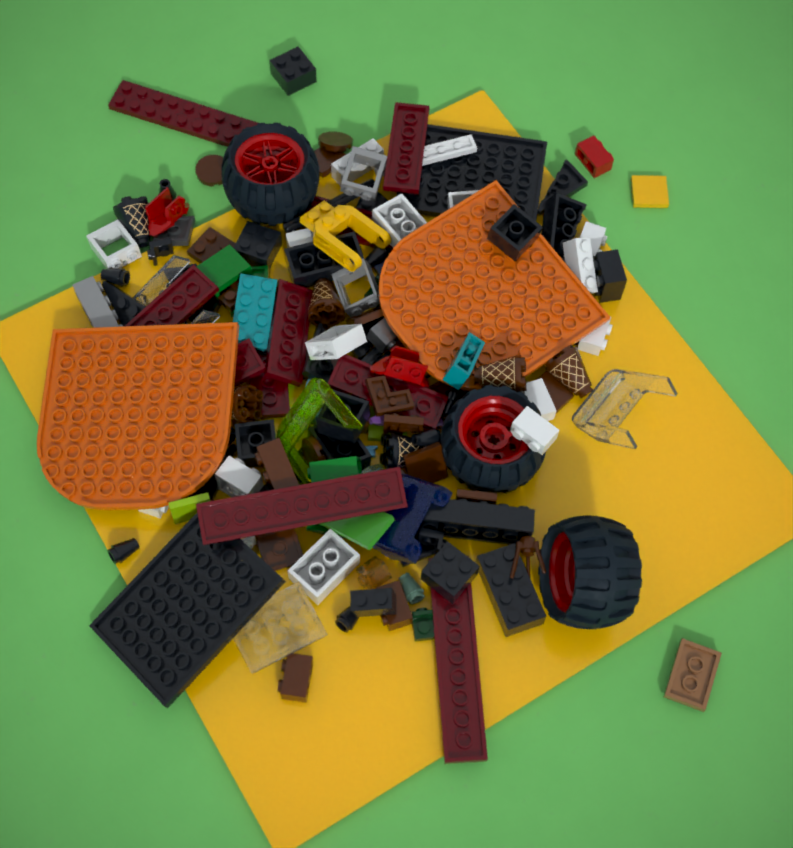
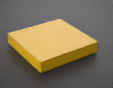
[631,175,669,208]

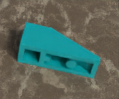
[442,332,485,390]

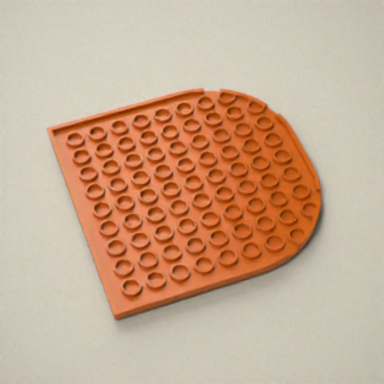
[378,180,611,391]
[37,322,239,510]

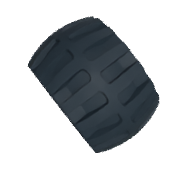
[221,122,320,226]
[441,385,546,494]
[538,515,642,629]

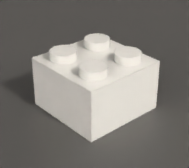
[215,456,264,497]

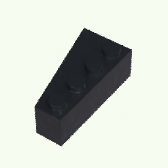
[541,193,587,262]

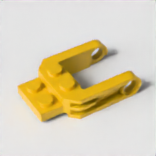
[299,200,391,272]

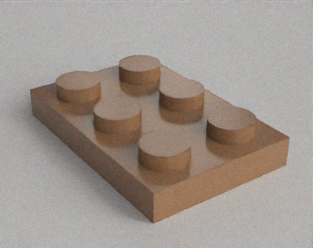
[664,638,722,712]

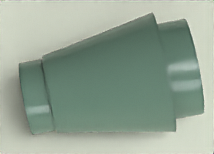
[399,573,424,604]

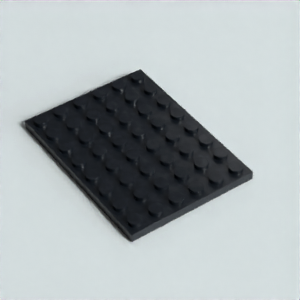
[396,124,547,221]
[89,513,286,708]

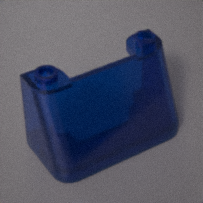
[373,474,453,564]

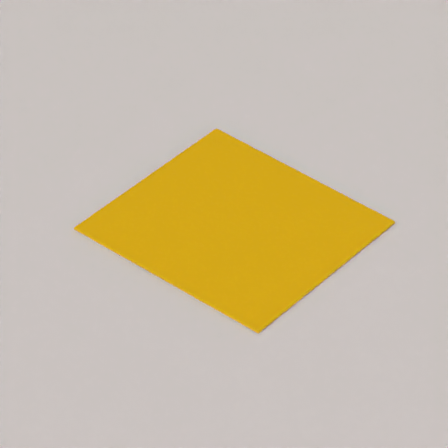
[0,90,793,848]

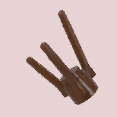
[510,536,546,579]

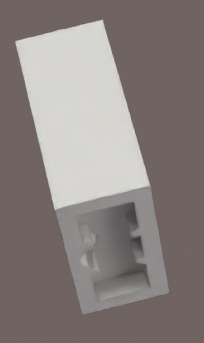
[86,219,142,269]
[305,324,367,360]

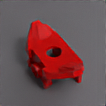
[145,188,190,238]
[370,346,429,388]

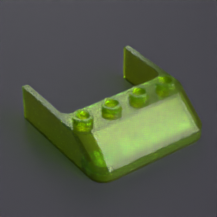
[277,378,363,484]

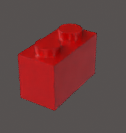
[575,135,614,178]

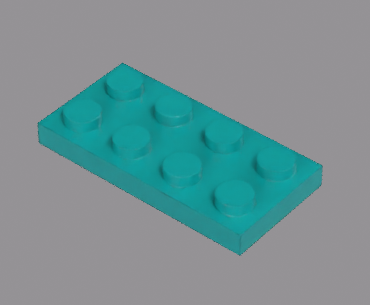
[233,273,277,352]

